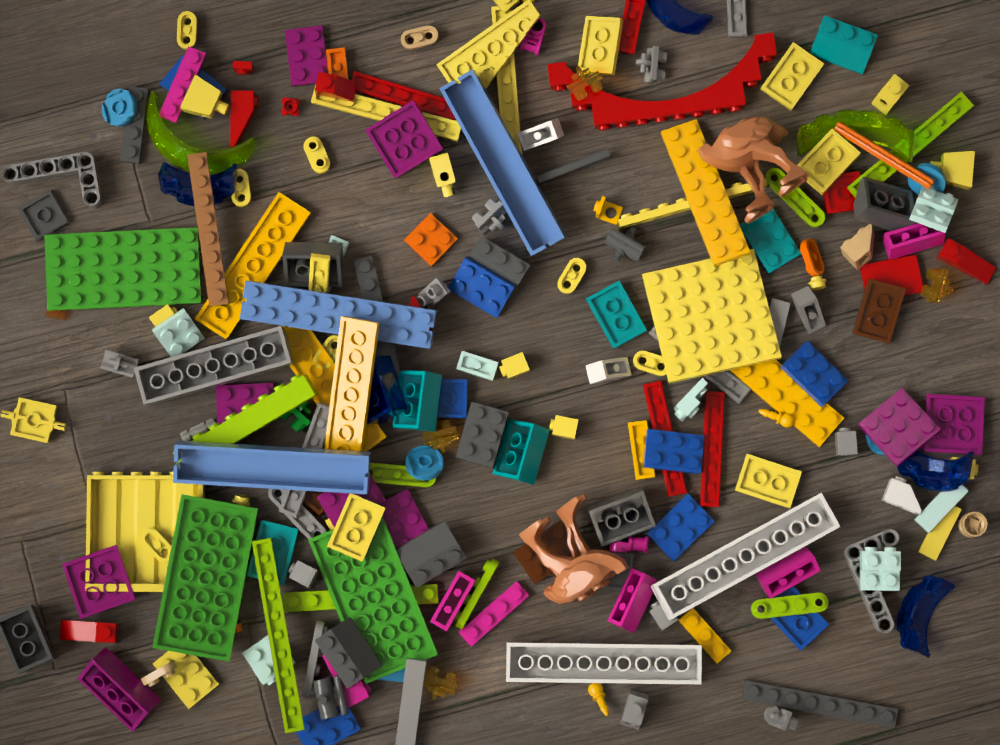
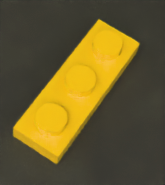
[627,420,655,480]
[678,608,731,664]

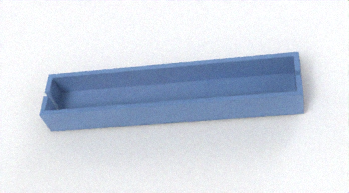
[439,69,567,256]
[240,281,437,349]
[173,441,371,494]

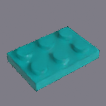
[740,209,801,274]
[586,281,647,349]
[247,520,299,586]

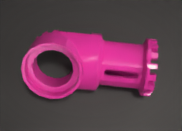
[609,535,648,554]

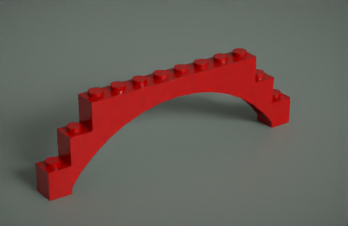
[547,32,777,131]

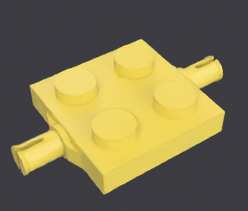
[1,397,66,443]

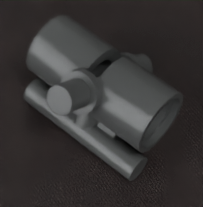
[604,227,646,263]
[313,676,349,720]

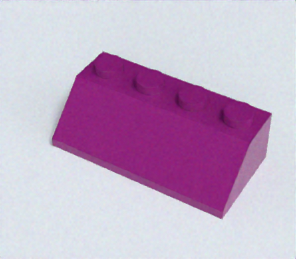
[77,647,161,732]

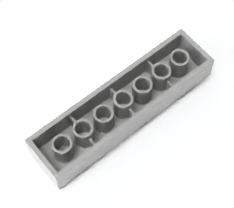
[134,326,295,406]

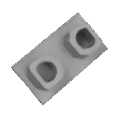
[635,46,667,83]
[472,199,507,235]
[416,276,451,309]
[100,350,139,378]
[764,706,799,731]

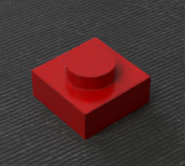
[233,61,254,76]

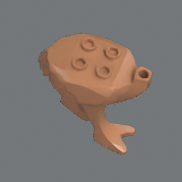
[698,116,808,224]
[519,494,629,604]

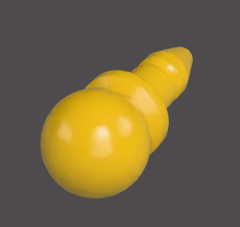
[758,409,795,428]
[588,683,609,716]

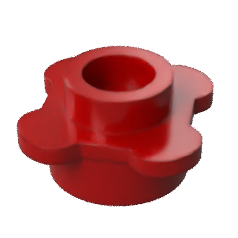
[281,97,300,117]

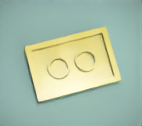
[577,16,623,75]
[760,42,824,110]
[797,129,861,195]
[735,454,802,509]
[327,493,386,562]
[153,651,220,709]

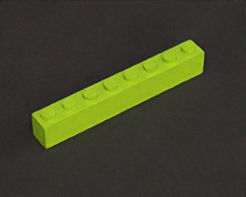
[173,373,319,462]

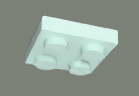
[152,308,205,357]

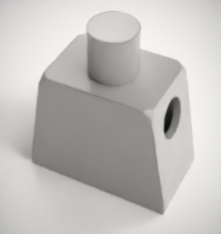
[620,689,648,730]

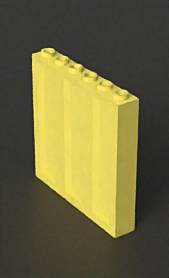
[85,472,205,592]

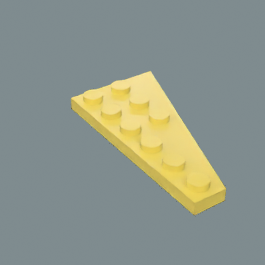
[436,0,541,89]

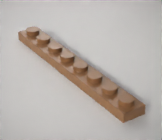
[187,152,229,307]

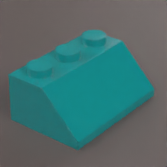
[810,15,878,74]
[392,371,442,432]
[492,419,550,485]

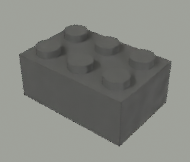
[456,402,509,469]
[0,605,57,674]

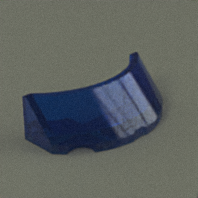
[647,0,713,35]
[158,162,238,206]
[897,451,974,492]
[897,575,956,658]

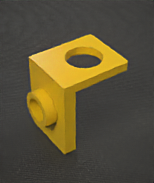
[593,196,623,225]

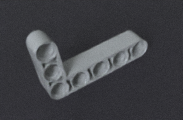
[1,152,103,209]
[844,529,899,633]

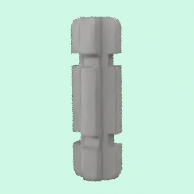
[180,418,216,441]

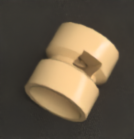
[958,512,988,538]

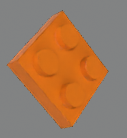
[404,213,458,267]

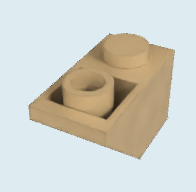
[840,224,875,270]

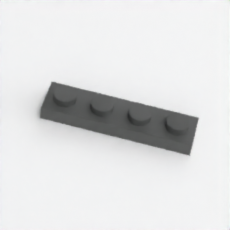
[120,86,149,164]

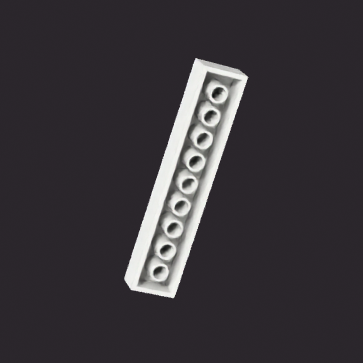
[650,493,840,620]
[506,643,702,684]

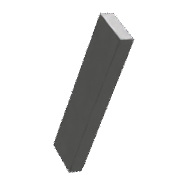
[537,149,610,186]

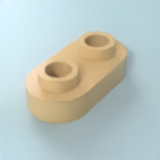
[401,26,438,50]
[141,661,177,687]

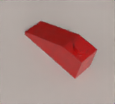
[230,91,259,150]
[936,238,996,285]
[60,620,119,643]

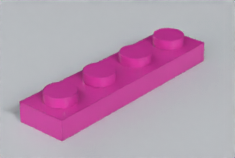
[158,46,207,124]
[459,581,529,647]

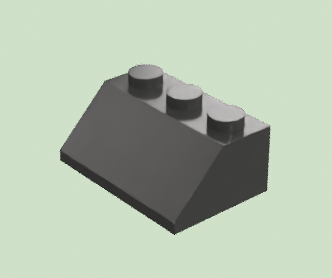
[853,177,915,231]
[469,236,530,301]
[282,242,344,287]
[586,486,656,546]
[396,521,466,588]
[315,617,383,689]

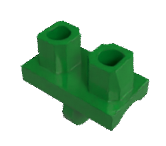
[282,401,312,433]

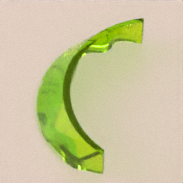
[146,90,256,174]
[797,110,914,162]

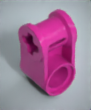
[520,17,546,56]

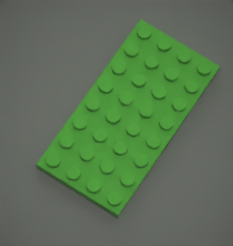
[44,227,202,311]
[152,494,258,662]
[308,516,438,684]

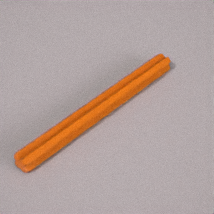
[834,122,934,189]

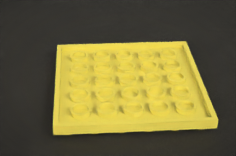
[642,249,782,384]

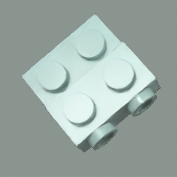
[909,186,959,233]
[674,378,708,422]
[860,547,901,591]
[242,635,296,686]

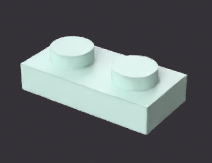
[456,351,499,381]

